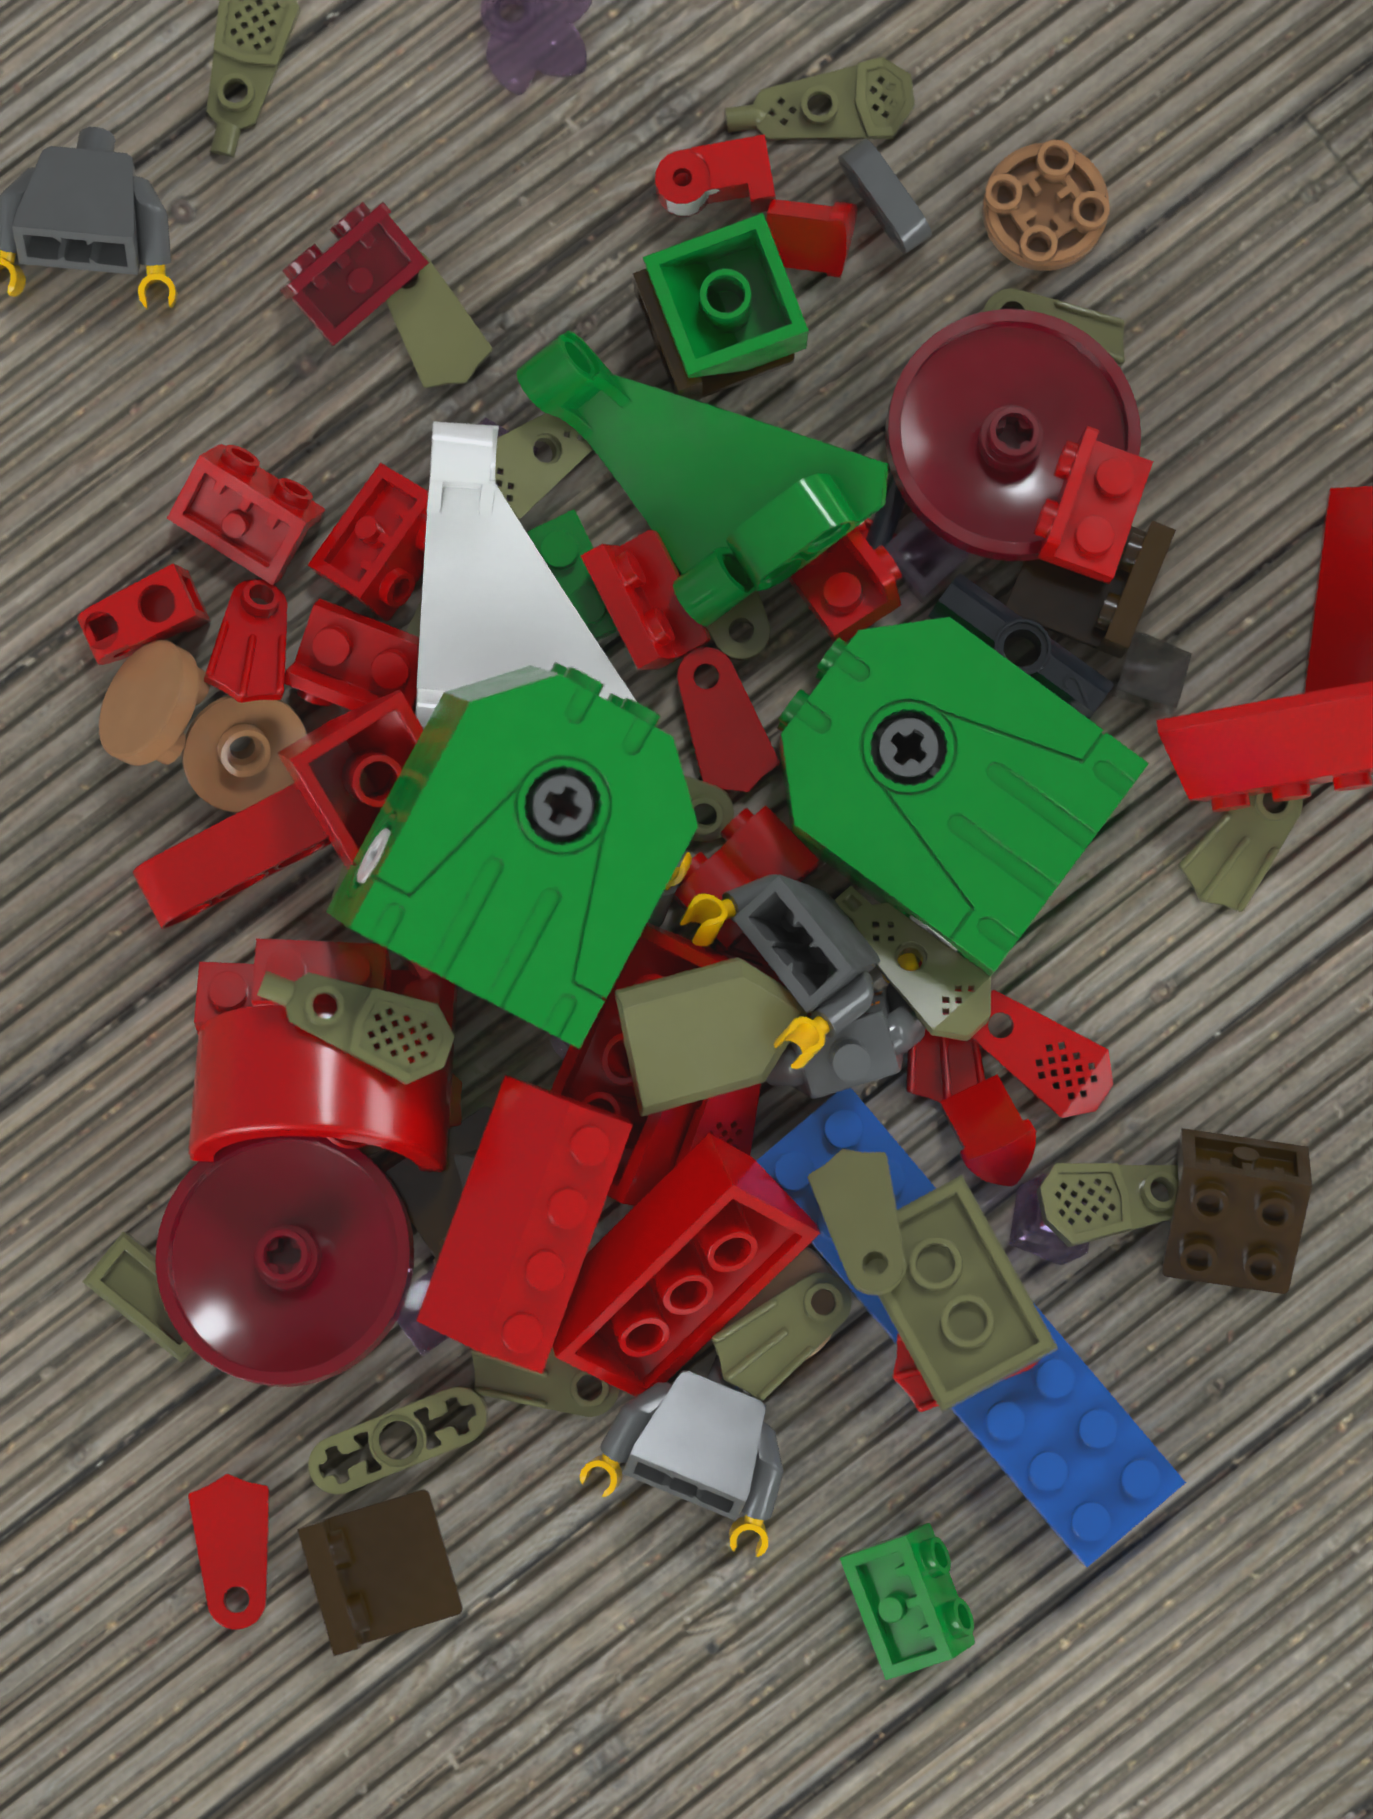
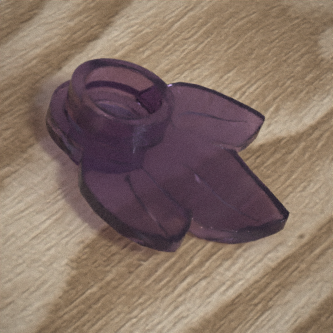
[481,0,592,96]

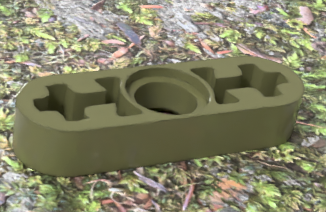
[308,1386,488,1494]

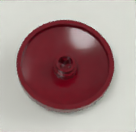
[885,309,1141,561]
[155,1136,414,1387]

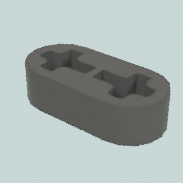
[838,138,932,254]

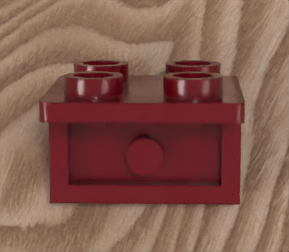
[279,202,429,346]

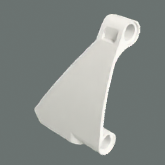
[415,422,637,729]

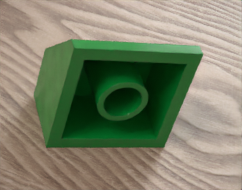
[643,213,809,378]

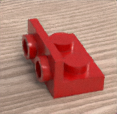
[1033,426,1154,584]
[167,444,325,585]
[308,462,428,621]
[788,522,902,642]
[581,530,711,670]
[284,598,419,712]

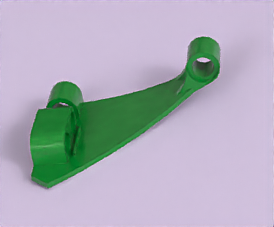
[516,330,888,627]

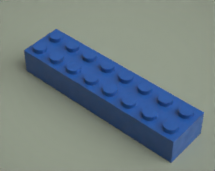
[756,1088,1186,1567]

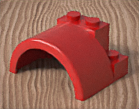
[188,938,458,1172]

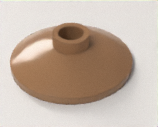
[182,695,307,812]

